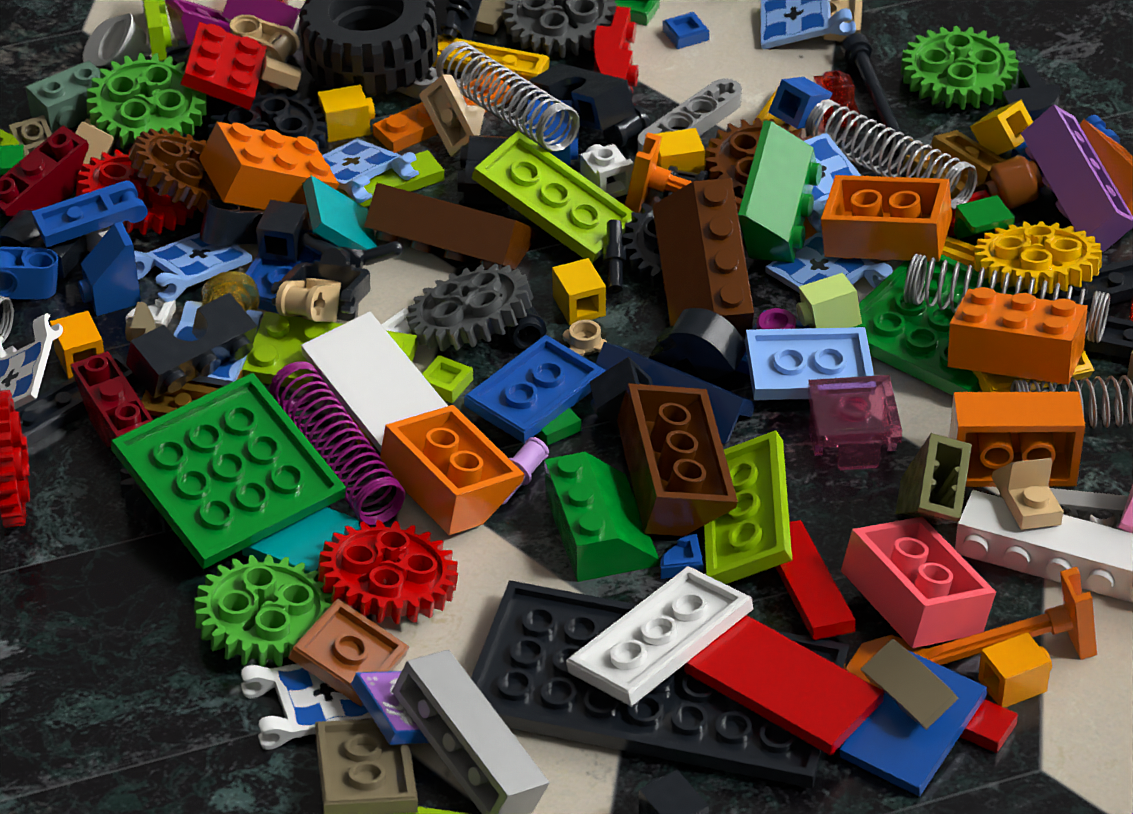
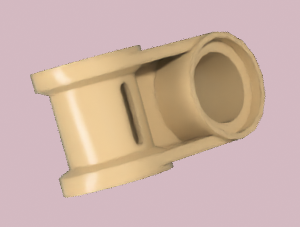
[230,15,300,63]
[276,278,341,322]

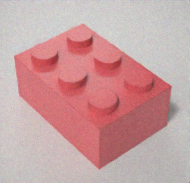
[841,516,996,648]

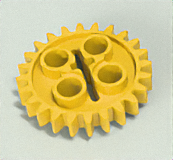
[974,221,1102,294]

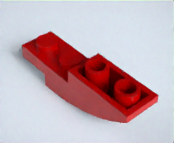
[594,6,639,93]

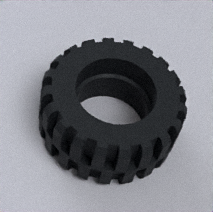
[299,0,438,97]

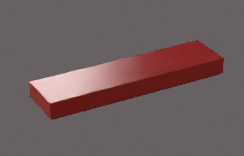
[775,520,855,640]

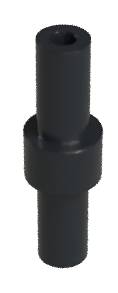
[603,219,626,293]

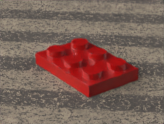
[180,22,266,110]

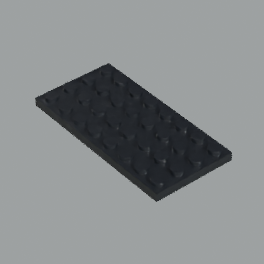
[471,580,850,788]

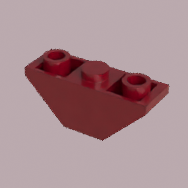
[0,125,89,216]
[70,351,153,448]

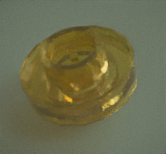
[201,271,260,311]

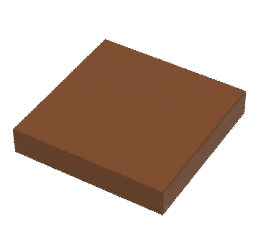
[288,599,410,707]

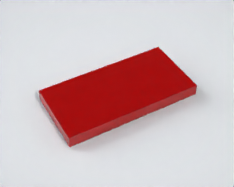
[684,615,884,755]

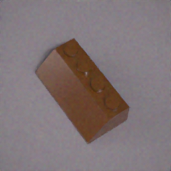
[652,178,754,337]
[364,183,539,270]
[617,383,738,536]

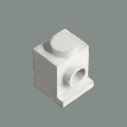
[580,144,634,198]

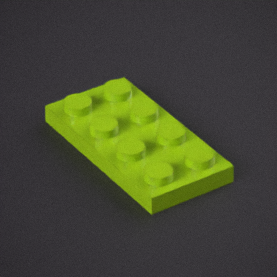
[472,131,633,263]
[242,312,418,393]
[704,430,792,584]

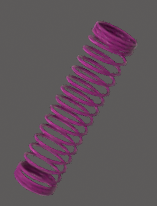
[270,361,405,525]

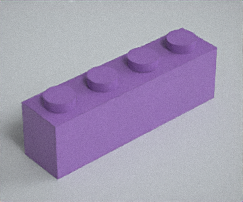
[1020,104,1133,252]

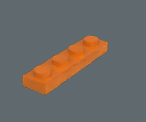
[373,72,513,153]

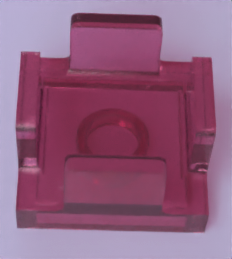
[808,375,902,470]

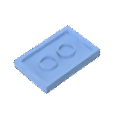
[745,327,876,400]

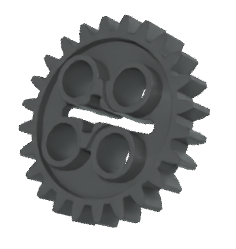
[503,0,617,58]
[406,264,533,351]

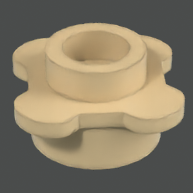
[563,320,607,356]

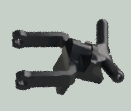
[271,233,403,321]

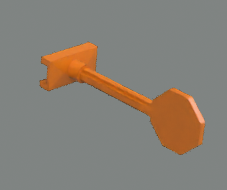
[625,132,817,240]
[846,567,1097,687]

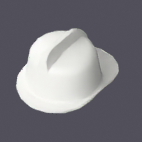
[83,13,151,67]

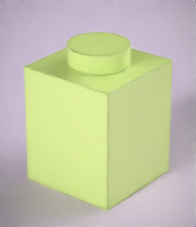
[796,273,862,328]

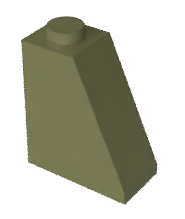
[895,433,972,525]

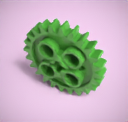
[901,26,1019,109]
[86,53,206,148]
[194,554,333,667]

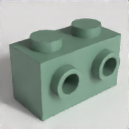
[26,61,100,134]

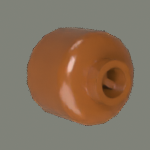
[985,155,1044,210]

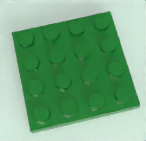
[851,254,1037,395]
[111,373,346,569]

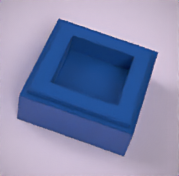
[662,12,710,49]

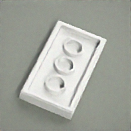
[301,312,448,453]
[566,566,753,706]

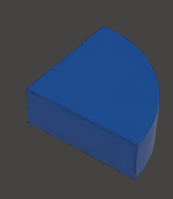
[660,534,703,579]

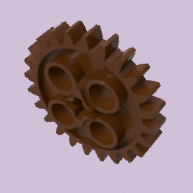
[704,118,813,199]
[128,128,221,213]

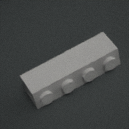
[392,650,550,814]

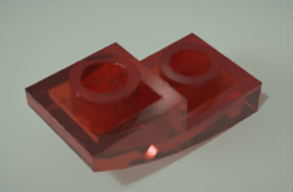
[813,71,860,128]

